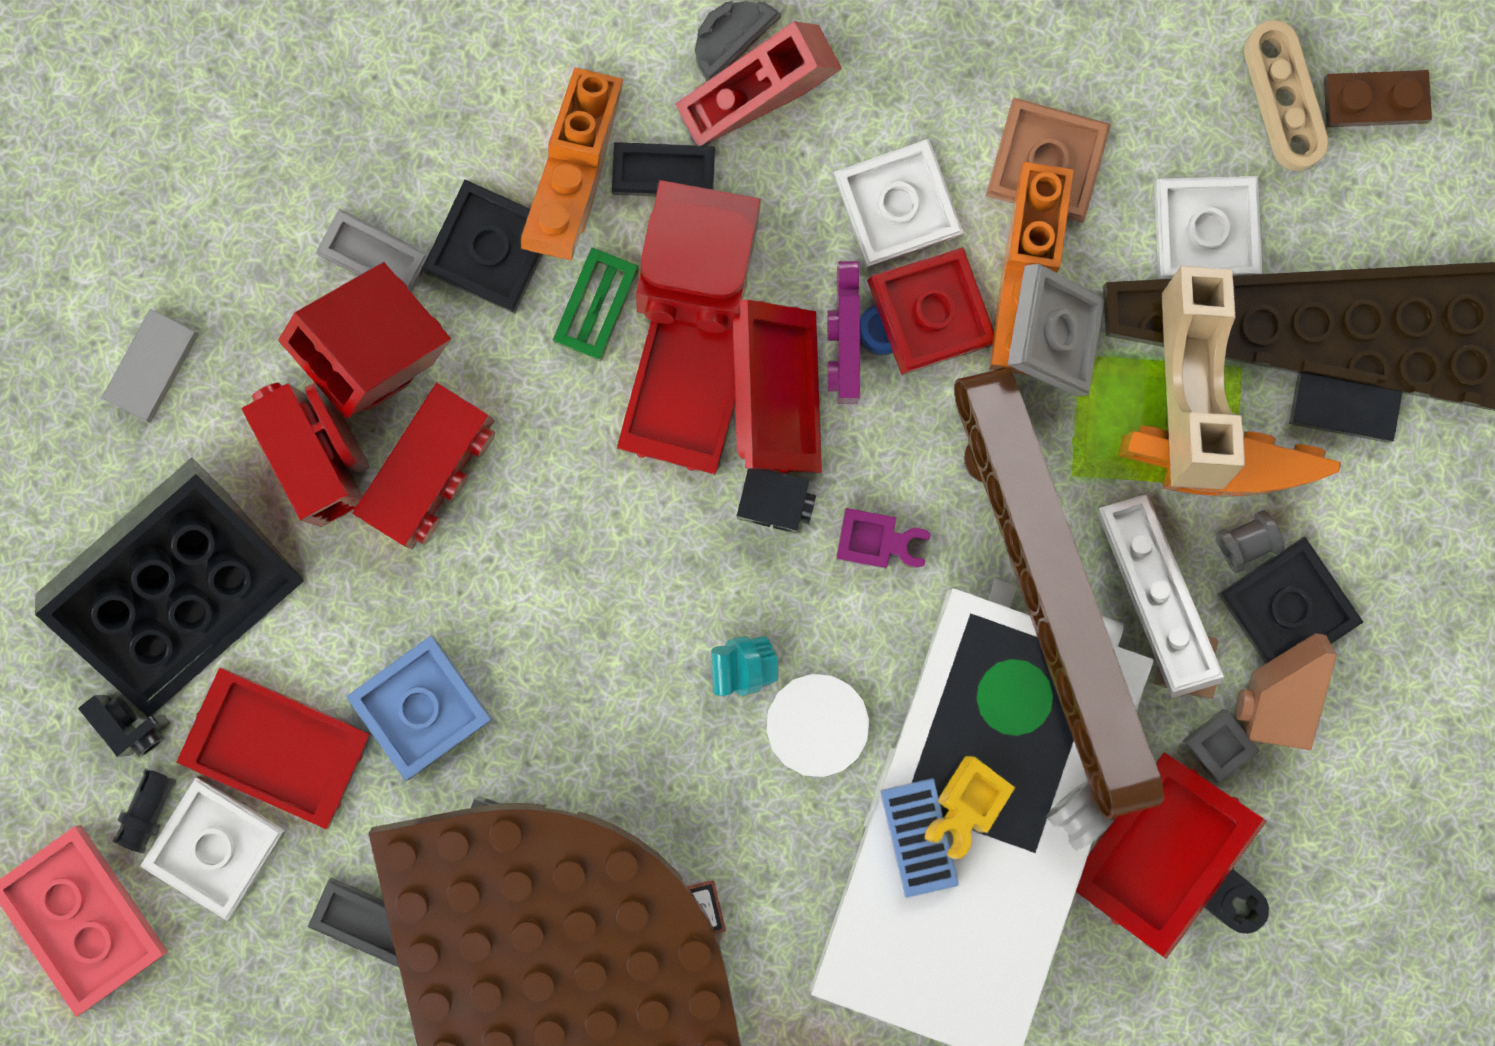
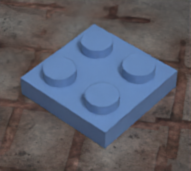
[346,636,493,781]

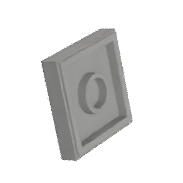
[1008,263,1105,396]

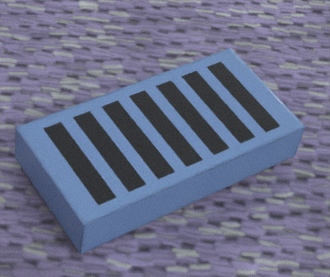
[880,778,959,898]

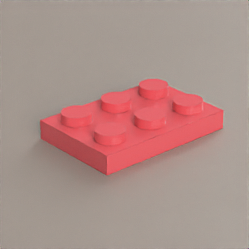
[0,825,169,1017]

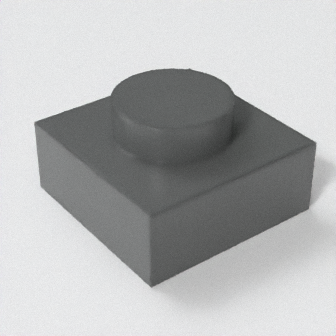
[1183,709,1260,783]

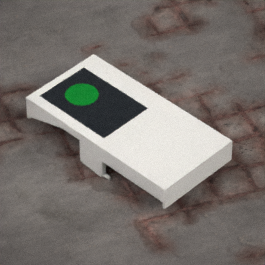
[809,577,1154,1046]

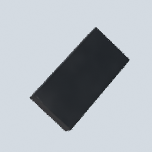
[612,142,715,197]
[1289,372,1403,443]

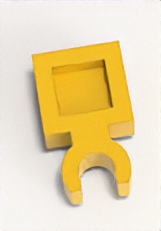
[925,756,1015,859]

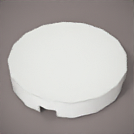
[766,674,869,777]

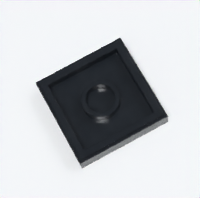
[422,179,543,314]
[1218,537,1363,664]

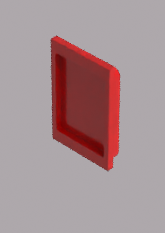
[733,299,822,474]
[617,320,735,475]
[176,667,371,830]

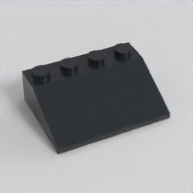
[35,457,304,718]

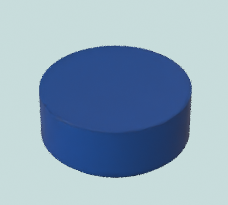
[860,305,893,355]

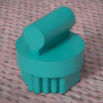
[711,636,779,696]

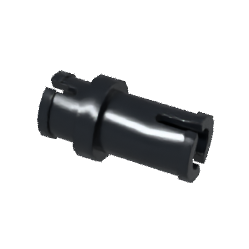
[112,768,177,853]

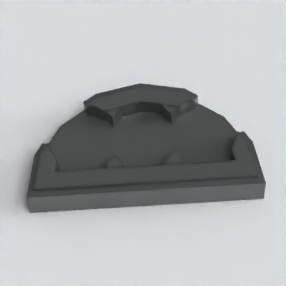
[695,1,781,82]

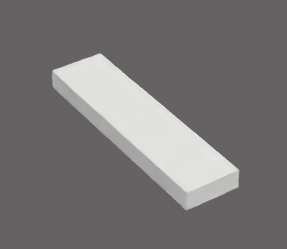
[1098,493,1224,698]

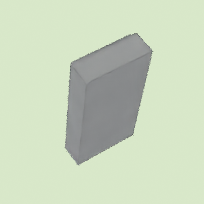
[315,208,429,293]
[101,308,199,423]

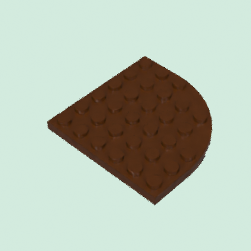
[368,803,741,1046]

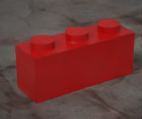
[352,382,495,549]

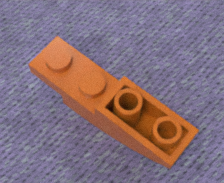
[521,67,623,261]
[989,162,1074,376]
[1118,426,1341,497]

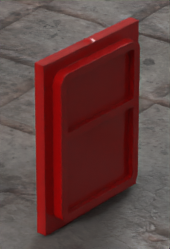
[1076,752,1267,959]

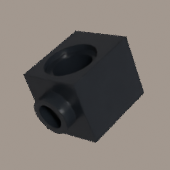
[736,469,816,534]

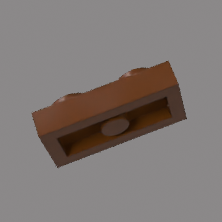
[1324,70,1432,127]

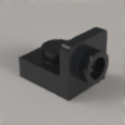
[78,695,171,758]

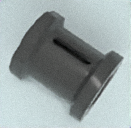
[1216,510,1285,573]

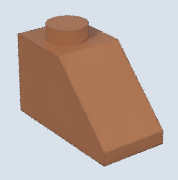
[1236,633,1337,751]

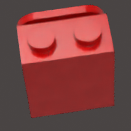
[636,180,761,333]
[278,262,451,419]
[241,382,370,527]

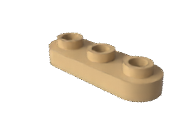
[1244,20,1328,171]

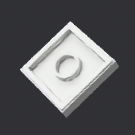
[833,139,964,269]
[1154,176,1263,279]
[140,777,286,921]

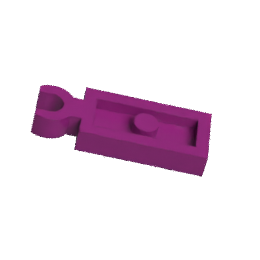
[827,261,860,404]

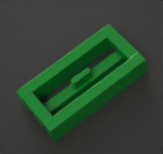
[553,247,639,362]

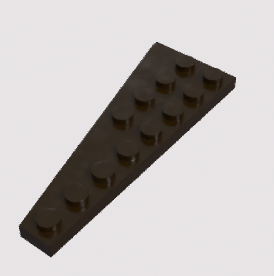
[1103,262,1495,411]

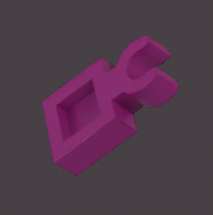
[836,508,931,569]

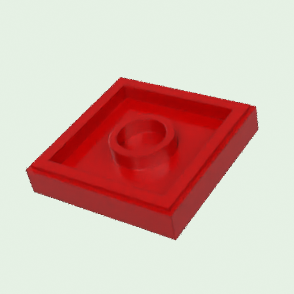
[867,247,994,376]

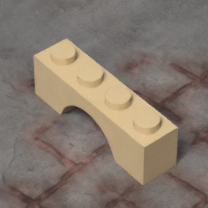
[1162,266,1245,489]

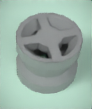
[1046,782,1115,851]

